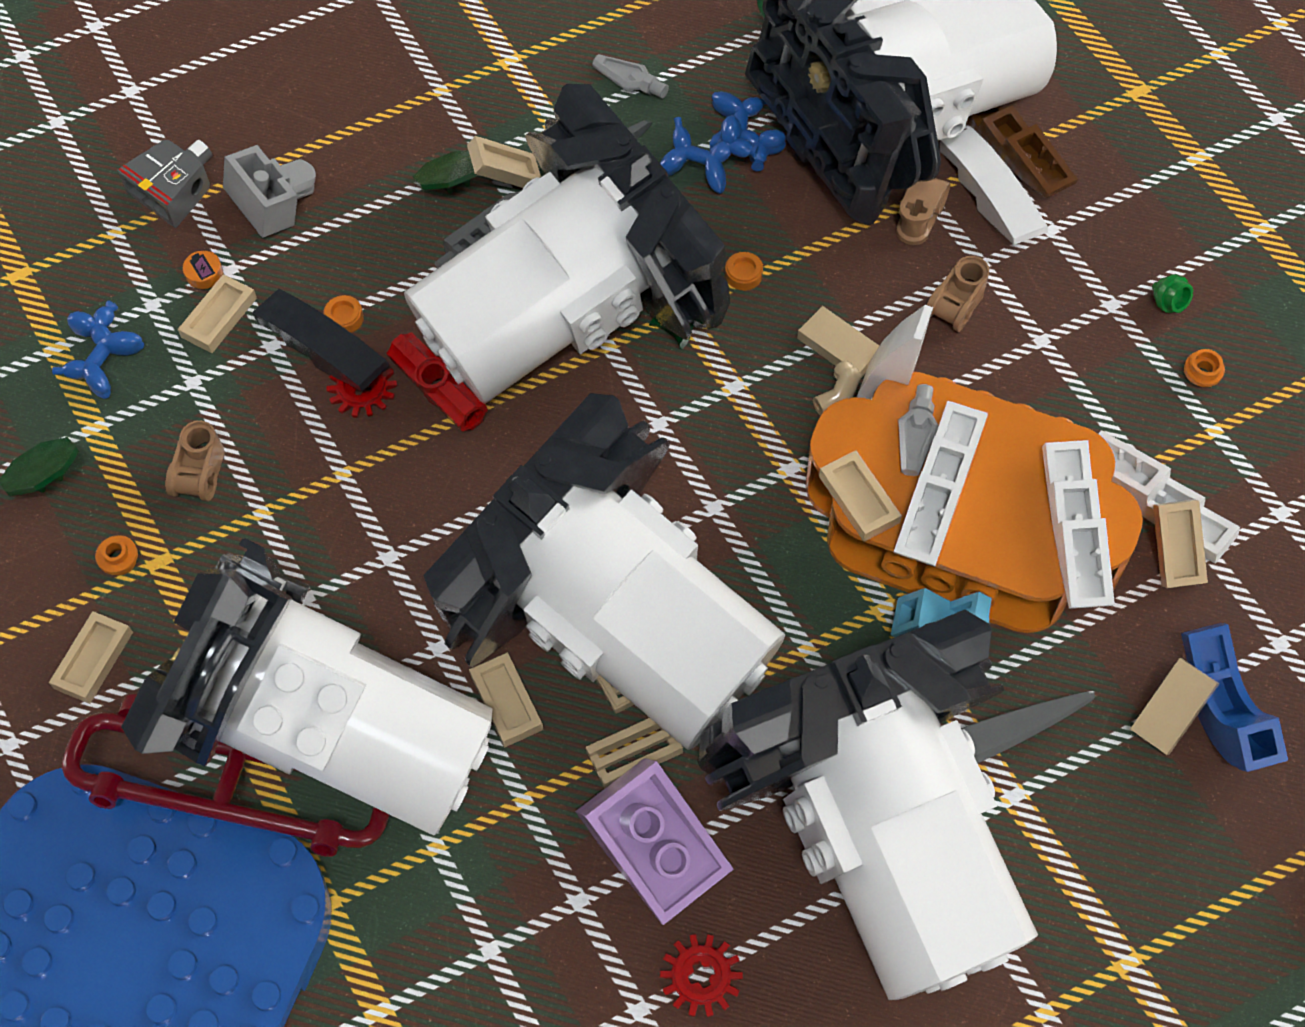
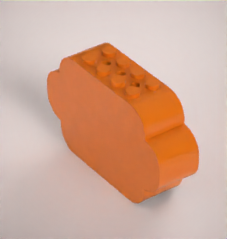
[806,372,1143,633]

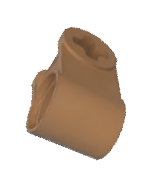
[896,178,950,245]
[927,256,989,332]
[165,420,225,502]

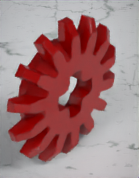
[326,368,397,418]
[660,934,743,1017]

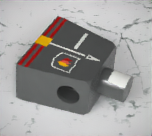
[117,140,213,228]

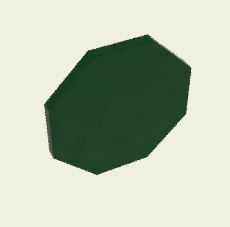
[413,150,478,194]
[0,437,80,497]

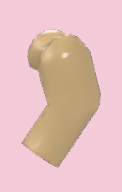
[813,361,861,415]

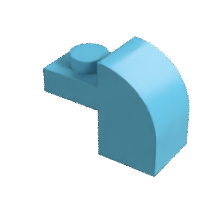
[891,588,992,637]

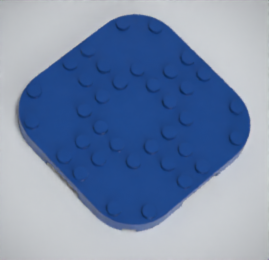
[0,765,332,1027]

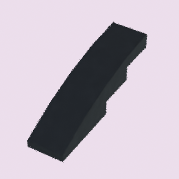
[252,289,390,391]

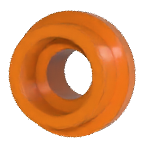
[1184,349,1225,387]
[95,535,138,576]

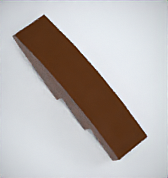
[967,105,1078,198]

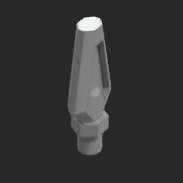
[592,54,669,98]
[898,384,939,476]

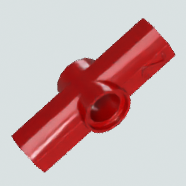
[387,332,488,432]

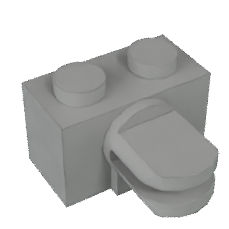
[223,145,316,238]

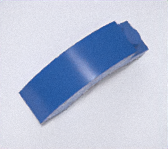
[1181,623,1288,772]

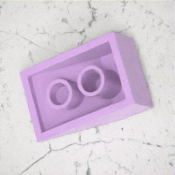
[575,758,733,925]

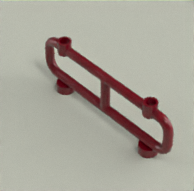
[61,694,390,857]

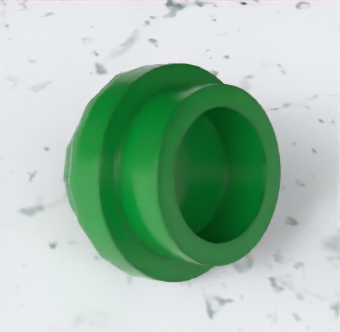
[1152,274,1193,313]

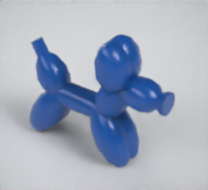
[709,91,786,171]
[660,115,759,194]
[52,301,144,399]

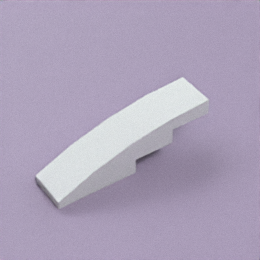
[940,128,1048,245]
[857,305,933,400]
[894,401,988,567]
[1099,430,1240,564]
[1042,440,1115,609]

